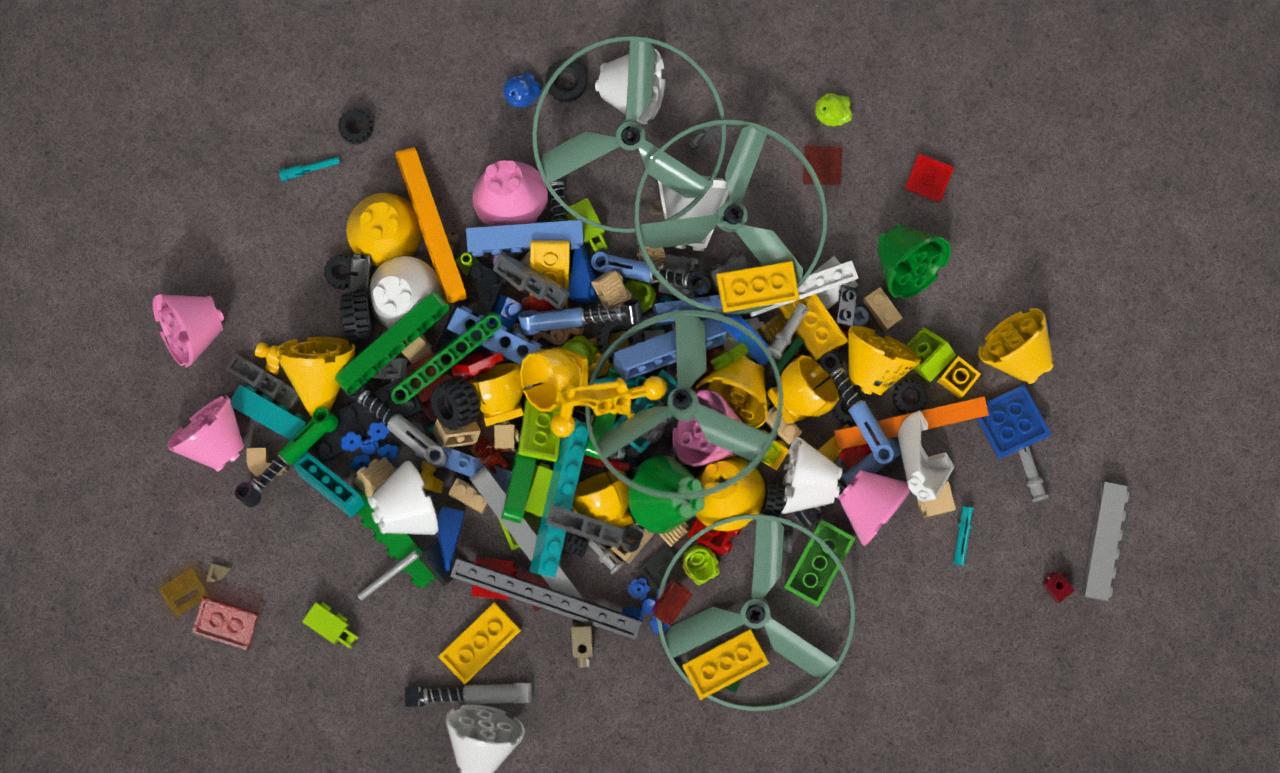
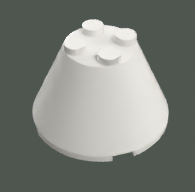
[595,48,665,124]
[368,256,443,329]
[780,437,842,514]
[367,461,438,535]
[446,704,525,773]

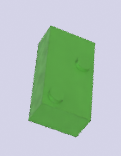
[784,519,856,607]

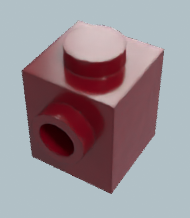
[1042,572,1075,603]

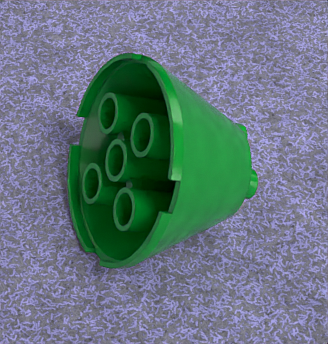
[877,223,951,299]
[628,455,705,534]

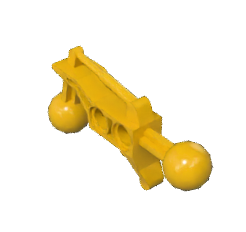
[551,376,667,437]

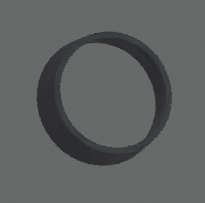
[632,440,671,473]

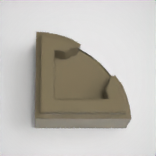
[648,198,664,215]
[206,563,231,582]

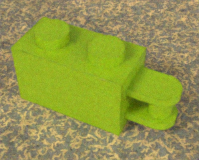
[566,198,608,253]
[302,602,359,649]

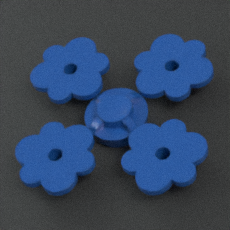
[341,421,399,472]
[622,578,678,634]

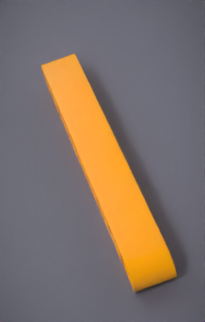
[396,147,466,304]

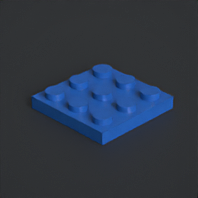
[976,385,1051,460]

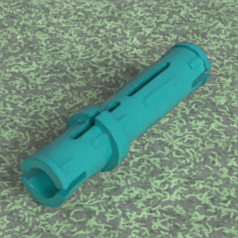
[953,506,974,566]

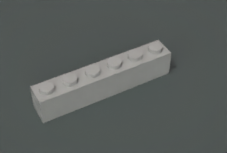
[1081,482,1129,601]

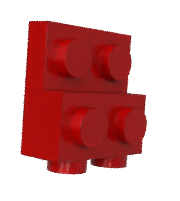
[451,350,503,381]
[688,518,742,556]
[471,557,518,600]

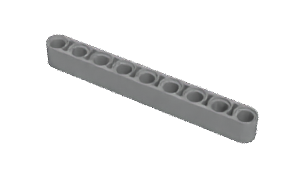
[469,467,584,600]

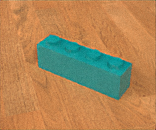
[231,384,307,440]
[293,452,365,518]

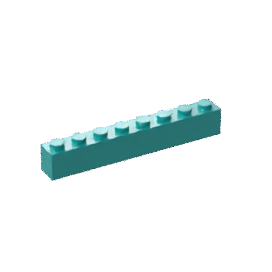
[529,420,589,578]

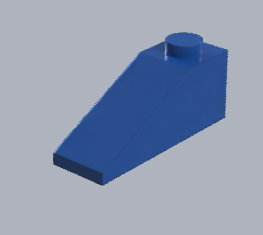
[568,245,598,303]
[477,296,523,352]
[721,314,774,367]
[436,506,464,571]

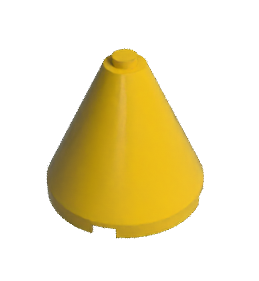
[276,337,355,416]

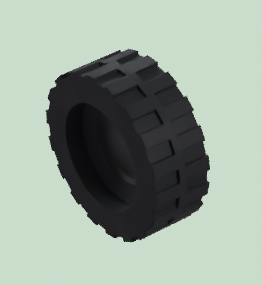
[545,59,587,103]

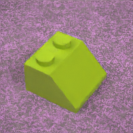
[906,327,956,382]

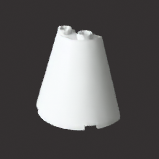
[658,176,729,251]
[898,410,954,501]

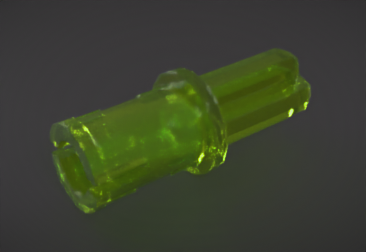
[710,343,748,371]

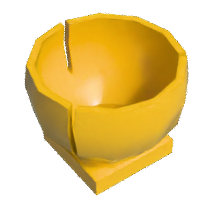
[520,348,588,412]
[766,355,839,424]
[467,362,525,426]
[572,469,634,528]

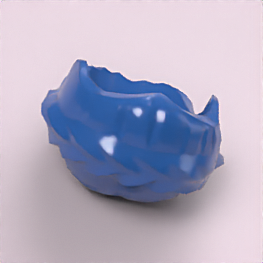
[503,72,542,108]

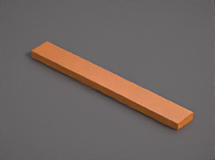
[834,396,989,450]

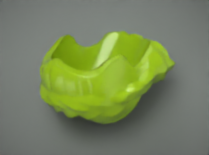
[815,93,852,127]
[624,280,656,313]
[562,335,598,367]
[682,545,720,585]

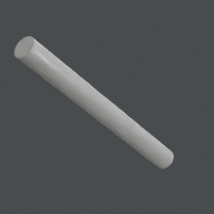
[357,550,420,600]

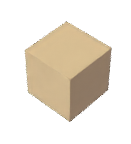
[917,482,956,518]

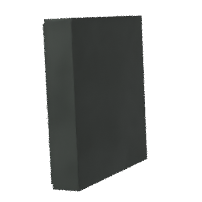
[418,542,464,587]
[637,544,688,596]

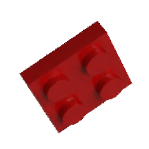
[905,154,954,203]

